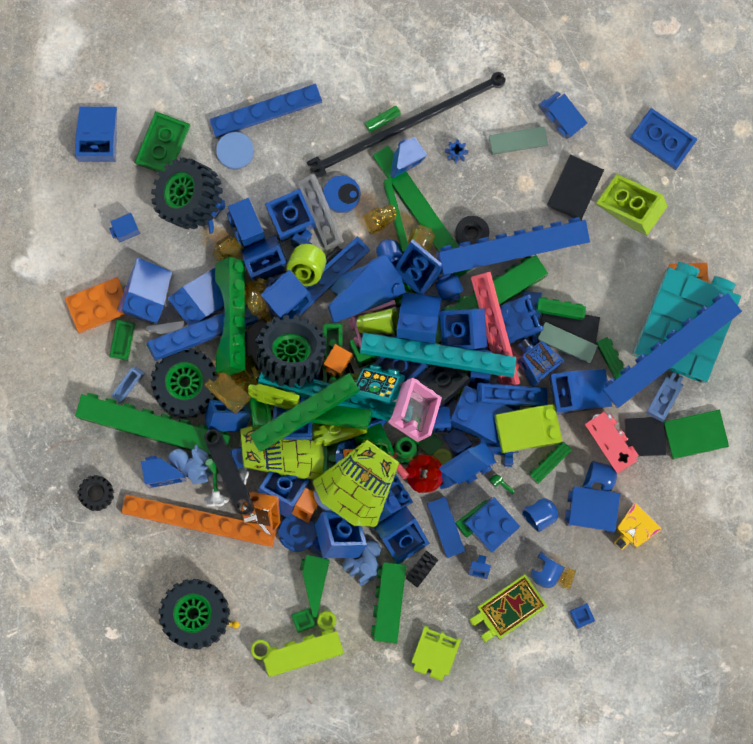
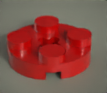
[405,454,443,493]

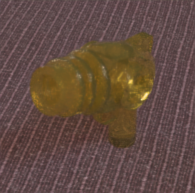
[247,278,272,323]

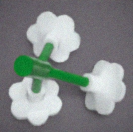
[204,459,249,506]

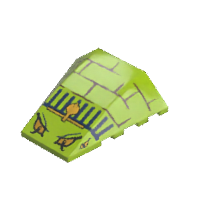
[240,423,324,480]
[313,440,399,527]

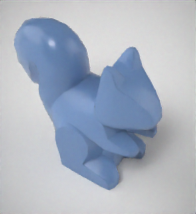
[168,445,213,485]
[342,540,381,586]

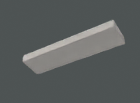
[297,174,344,251]

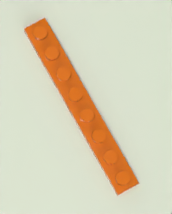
[121,495,277,548]

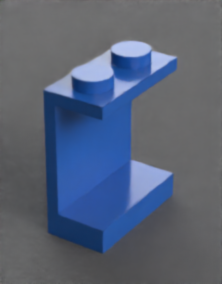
[565,486,621,533]

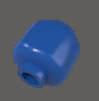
[376,239,403,267]
[435,273,463,302]

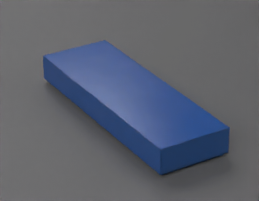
[427,497,465,558]

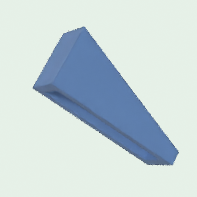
[111,366,146,403]

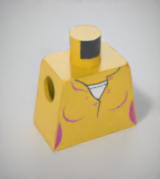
[614,503,662,551]

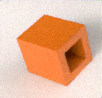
[324,344,352,377]
[292,488,319,523]

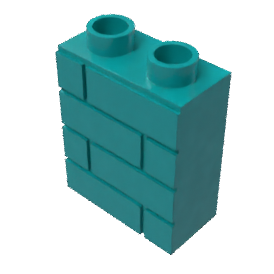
[632,262,741,383]

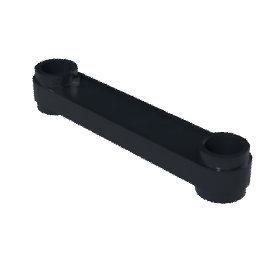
[205,429,254,516]

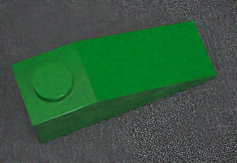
[300,555,330,618]

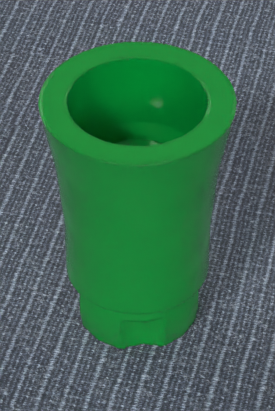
[392,437,419,464]

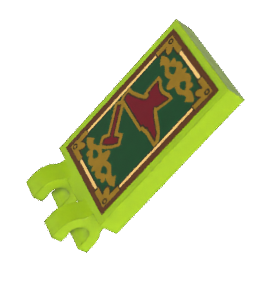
[469,574,547,643]

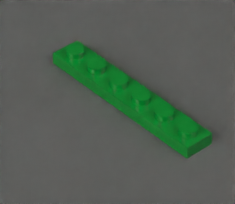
[249,373,360,452]

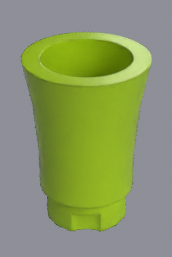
[356,307,399,334]

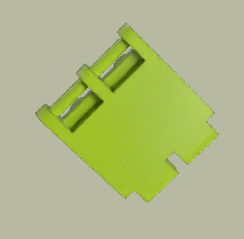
[411,626,461,681]

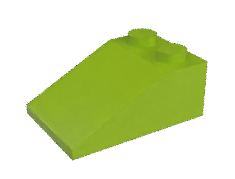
[596,174,668,236]
[494,404,563,453]

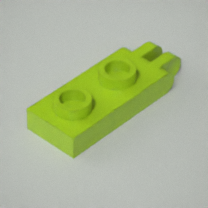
[248,384,300,410]
[312,424,367,446]

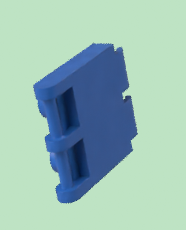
[500,295,544,344]

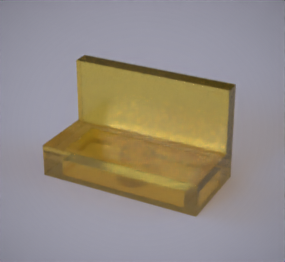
[205,372,251,415]

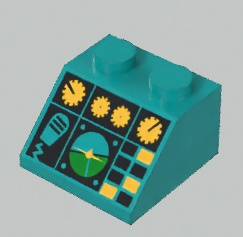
[356,364,405,402]

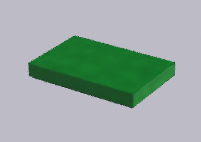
[134,111,191,172]
[664,409,729,460]

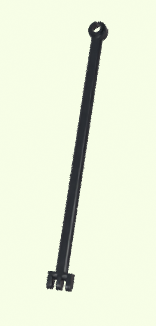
[307,72,506,179]

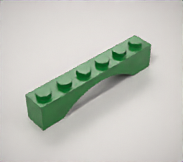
[215,257,245,376]

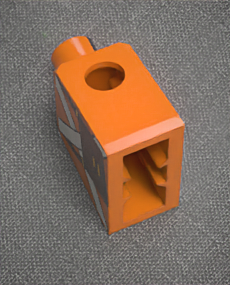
[234,492,281,536]

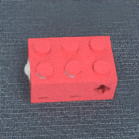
[585,411,639,474]

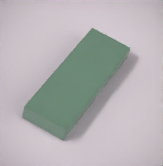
[489,126,548,155]
[537,322,598,364]

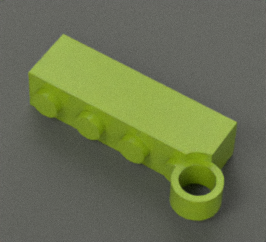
[251,629,344,677]

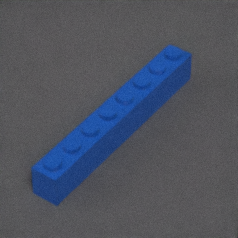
[436,217,590,275]
[603,293,742,408]

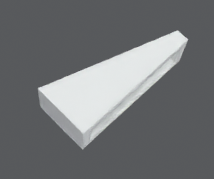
[146,321,185,335]

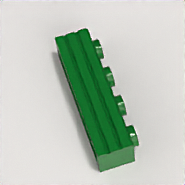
[536,297,586,320]
[596,337,625,380]
[529,442,572,485]

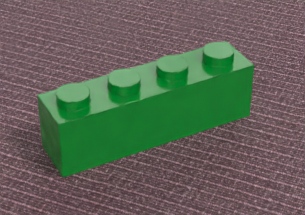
[370,562,406,644]

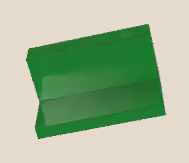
[350,340,377,368]

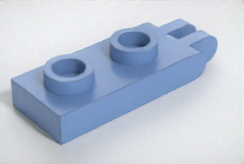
[646,372,684,422]

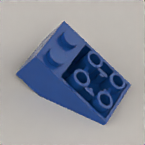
[75,107,117,162]
[549,369,612,415]

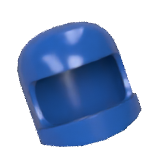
[582,461,617,491]
[521,498,558,532]
[531,552,565,588]

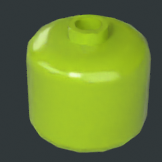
[286,244,326,286]

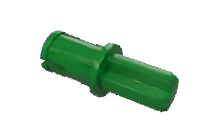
[364,106,401,133]

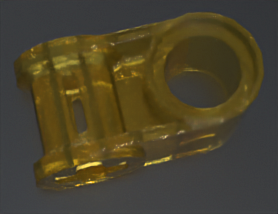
[362,204,396,235]

